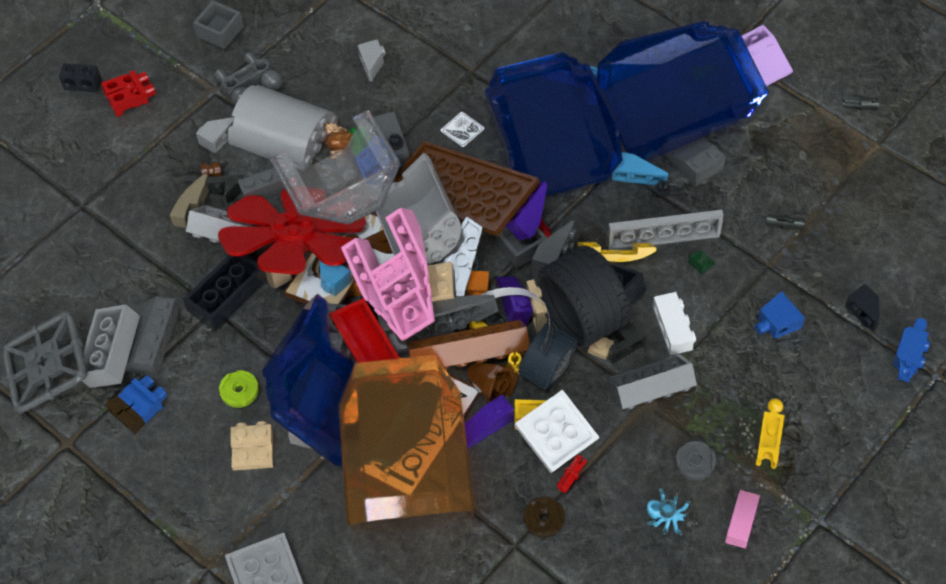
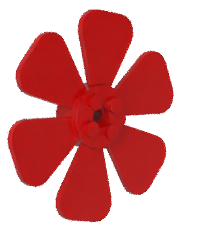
[218,188,366,275]

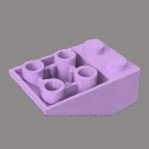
[733,25,793,87]

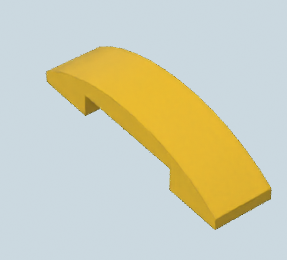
[578,242,656,262]

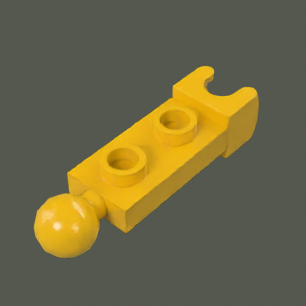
[756,398,785,469]

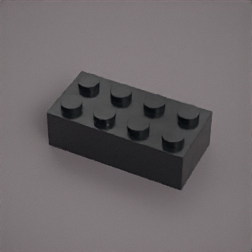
[183,255,267,331]

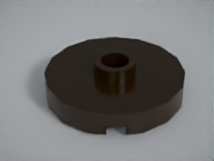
[524,497,565,537]

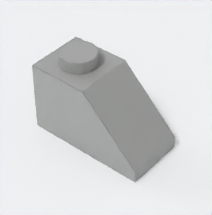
[357,40,386,81]
[196,117,234,154]

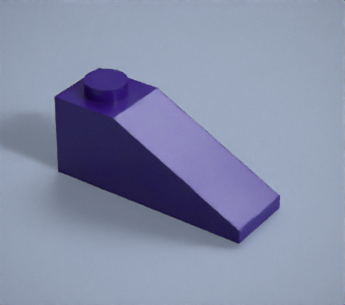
[506,182,547,240]
[496,277,533,325]
[453,395,514,451]

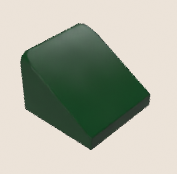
[688,250,715,274]

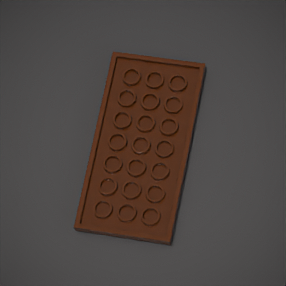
[381,141,540,236]

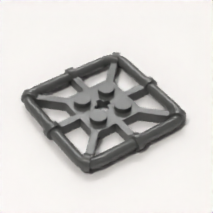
[2,311,87,414]

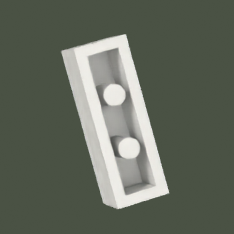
[653,292,696,355]

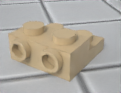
[231,421,273,470]

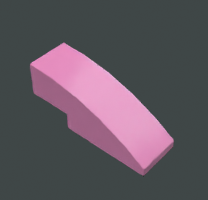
[725,490,760,549]

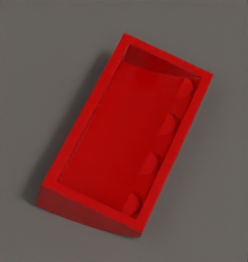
[329,298,403,380]

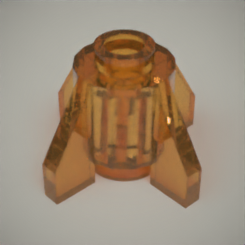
[324,123,354,160]

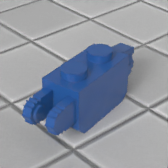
[893,318,930,383]

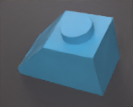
[320,261,351,296]

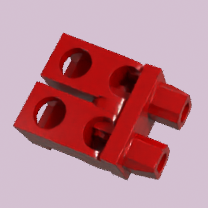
[101,70,156,117]

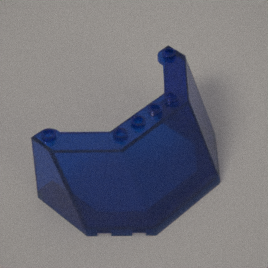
[262,293,442,468]

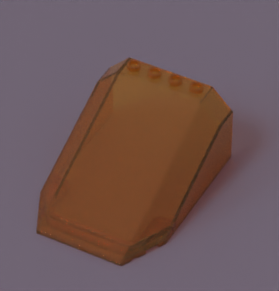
[339,355,474,529]

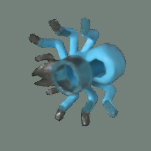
[646,487,697,536]

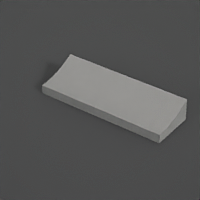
[606,210,724,250]

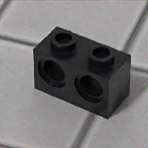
[59,63,102,93]

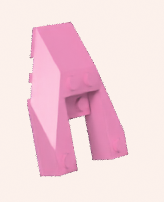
[341,208,435,341]

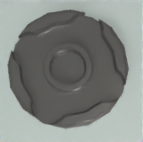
[675,441,717,481]

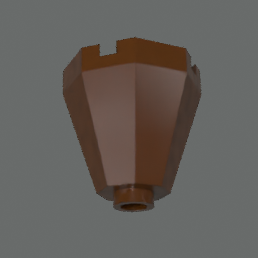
[467,362,518,403]

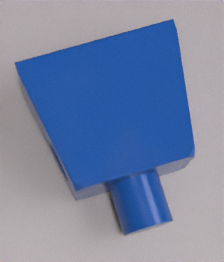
[754,292,805,338]

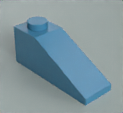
[612,152,668,185]

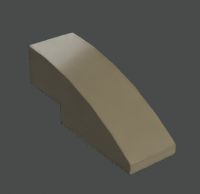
[170,174,209,228]

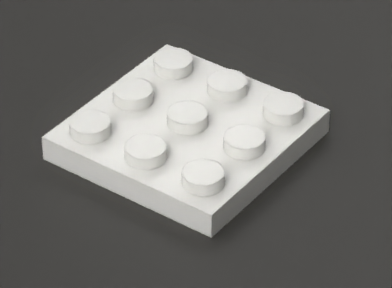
[514,390,600,474]

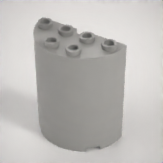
[228,84,338,172]
[373,153,461,265]

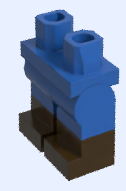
[104,375,168,435]

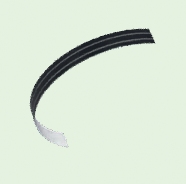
[481,287,554,357]

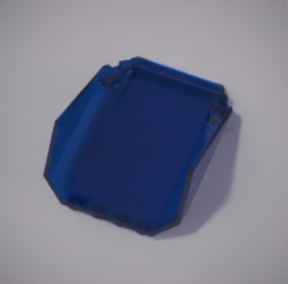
[597,21,769,160]
[485,52,623,196]

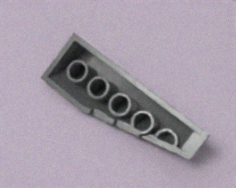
[377,295,498,355]

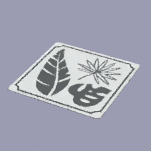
[440,112,485,147]

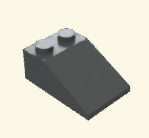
[661,132,726,187]

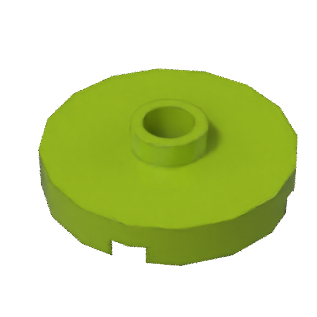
[219,370,259,408]

